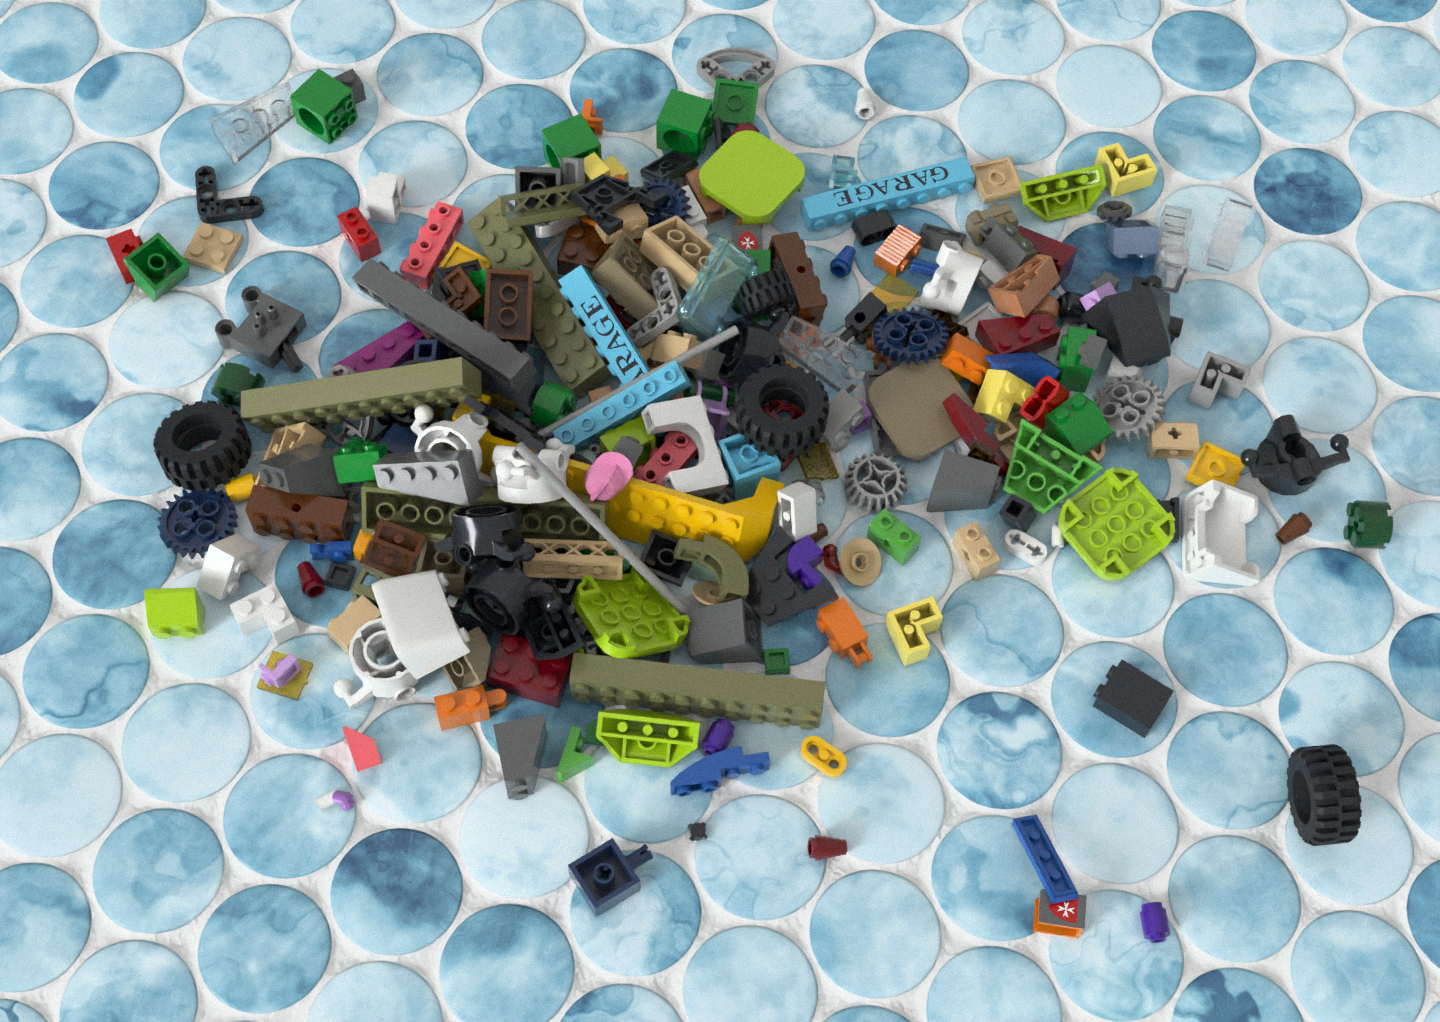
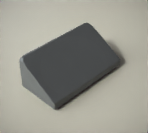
[919,223,966,252]

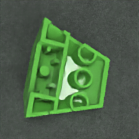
[1003,418,1103,515]

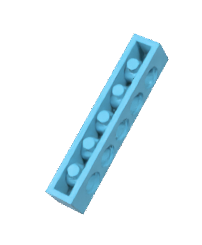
[552,361,692,455]

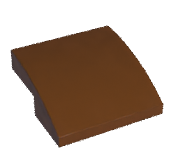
[360,518,426,577]

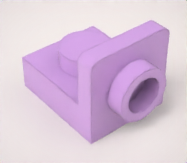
[258,654,301,690]

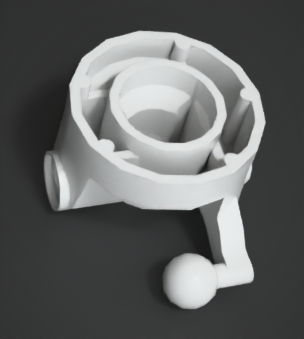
[919,240,984,318]
[411,404,497,487]
[492,438,575,504]
[333,618,420,709]

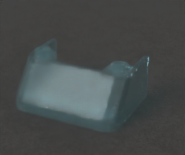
[677,236,760,350]

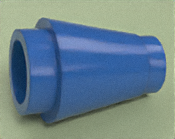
[830,246,856,278]

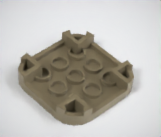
[866,358,974,462]

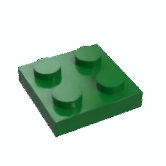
[712,78,759,125]

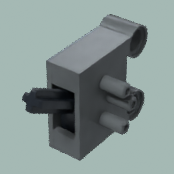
[215,286,307,373]

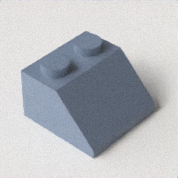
[1104,219,1159,258]

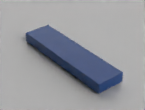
[1012,815,1078,904]

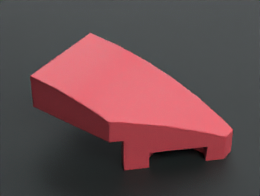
[342,726,382,772]

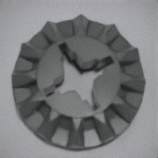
[1097,201,1132,222]

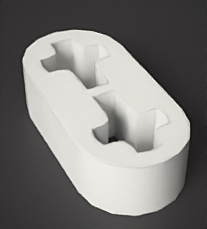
[1003,529,1047,566]

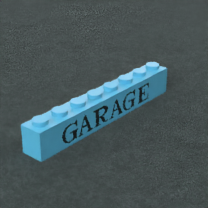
[800,157,975,232]
[558,265,670,438]

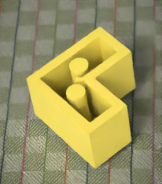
[1094,142,1157,197]
[584,152,629,184]
[973,369,1035,423]
[885,596,943,666]

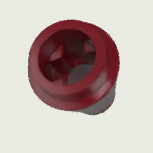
[297,561,325,598]
[807,835,847,861]

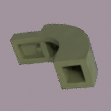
[673,534,749,602]

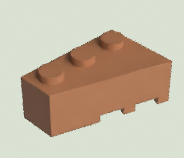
[988,254,1060,318]

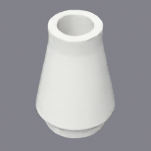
[855,88,876,119]

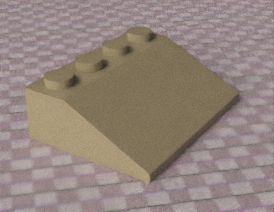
[591,231,684,332]

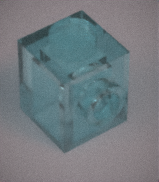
[829,155,858,189]

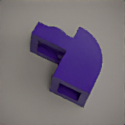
[786,535,823,591]

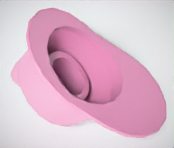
[584,451,633,501]

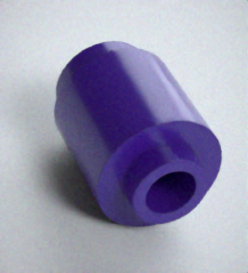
[701,718,735,755]
[1140,902,1171,943]

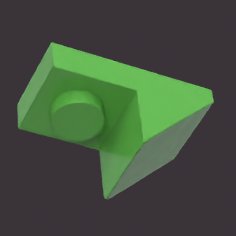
[557,726,594,782]

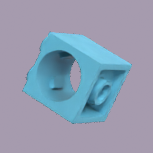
[717,433,781,502]

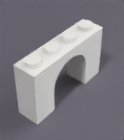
[641,395,729,496]

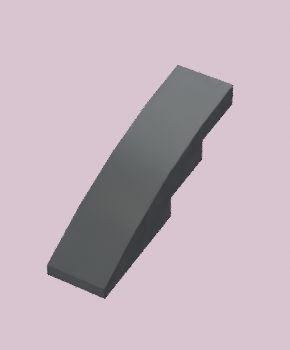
[863,369,899,457]

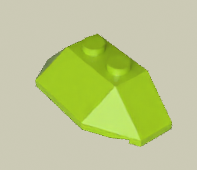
[1019,164,1107,222]
[596,708,700,768]

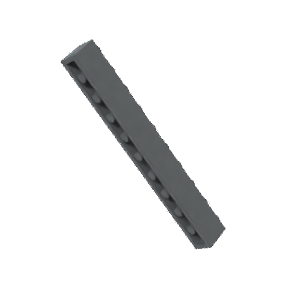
[352,258,537,392]

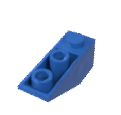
[985,352,1061,388]

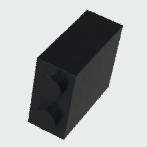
[1093,659,1174,738]

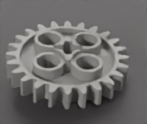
[1092,375,1166,443]

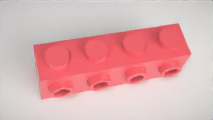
[400,201,464,291]
[633,431,698,487]

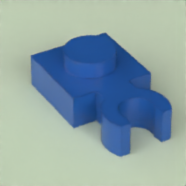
[310,541,354,563]

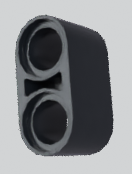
[851,210,897,246]

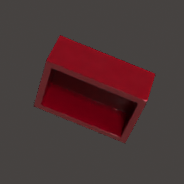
[486,634,574,708]

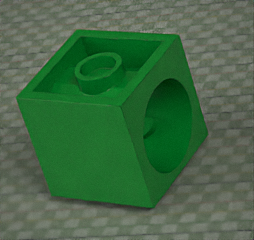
[290,69,358,145]
[656,89,715,159]
[542,113,602,172]

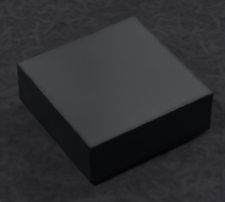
[325,561,356,591]

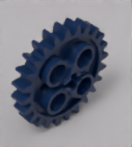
[637,177,692,240]
[873,307,949,365]
[157,488,238,559]

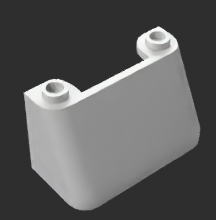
[1182,479,1260,586]
[371,570,471,680]

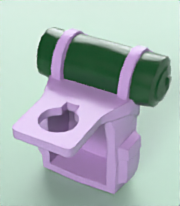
[683,380,735,443]

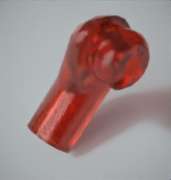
[822,544,844,577]

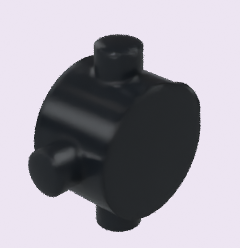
[688,822,708,842]

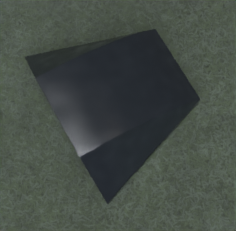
[1081,285,1171,367]
[469,340,546,418]

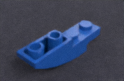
[670,746,770,797]

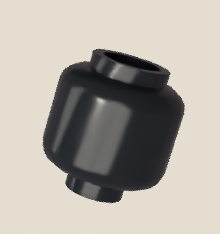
[1057,291,1086,323]

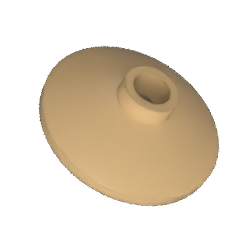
[840,538,882,586]
[692,581,724,606]

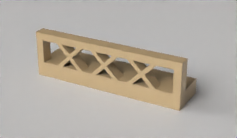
[523,539,624,580]

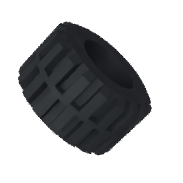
[733,269,797,319]

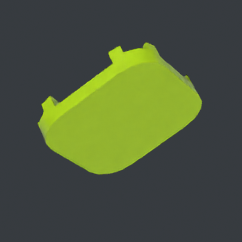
[699,130,805,225]
[1057,467,1175,582]
[573,566,690,659]

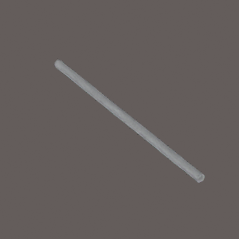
[538,325,739,438]
[514,441,690,615]

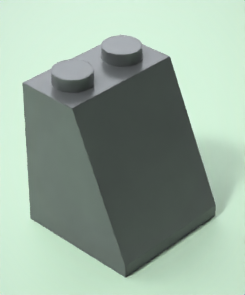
[515,166,564,210]
[259,443,344,497]
[926,449,1002,513]
[687,598,764,665]
[493,714,547,800]

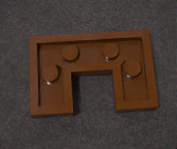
[421,266,485,339]

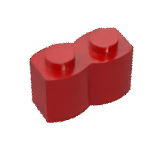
[1020,375,1070,430]

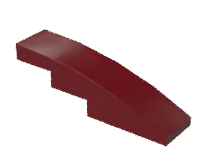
[942,393,1009,479]

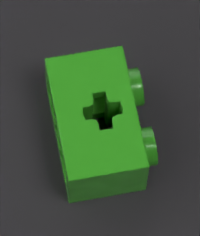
[866,508,921,565]

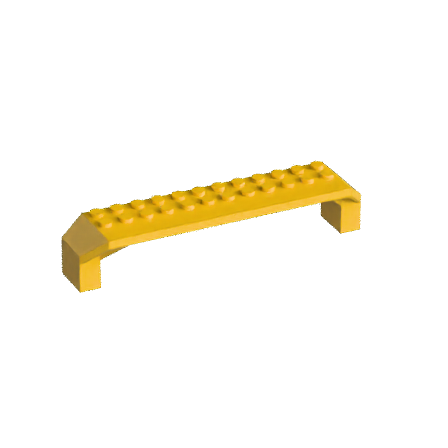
[452,394,785,562]

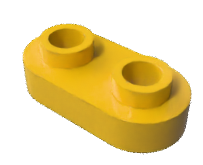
[801,736,847,778]

